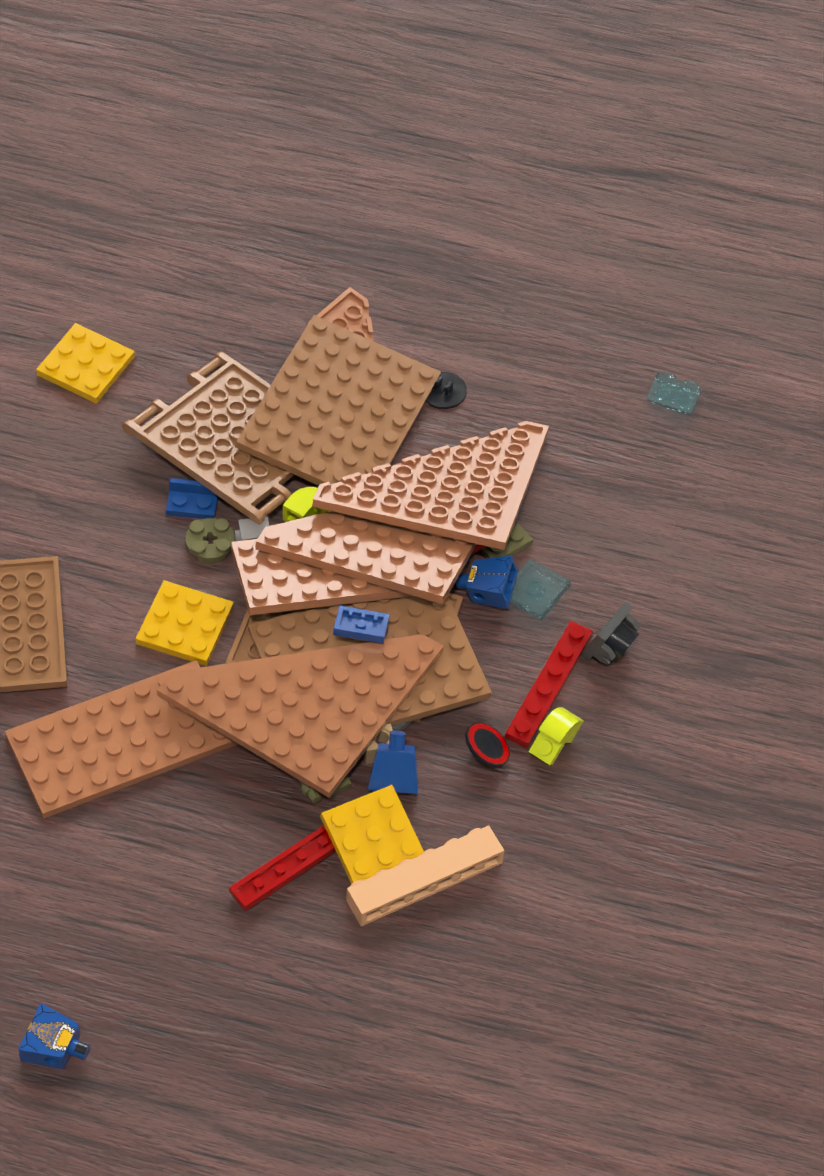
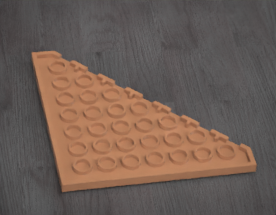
[312,421,549,550]
[255,511,477,604]
[157,634,444,798]

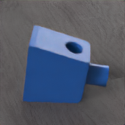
[368,731,419,794]

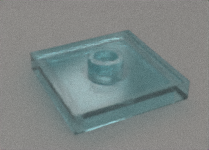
[510,559,571,620]

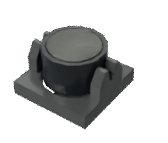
[582,602,640,665]

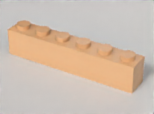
[346,826,504,926]

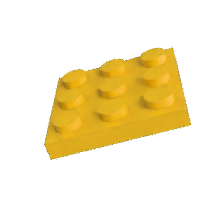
[36,323,135,404]
[135,580,234,666]
[320,785,424,884]

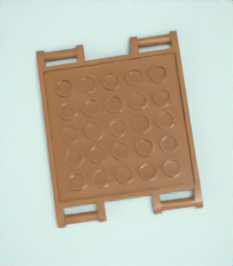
[122,352,295,525]

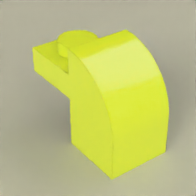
[283,487,330,522]
[529,707,584,765]

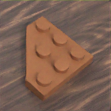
[307,287,373,341]

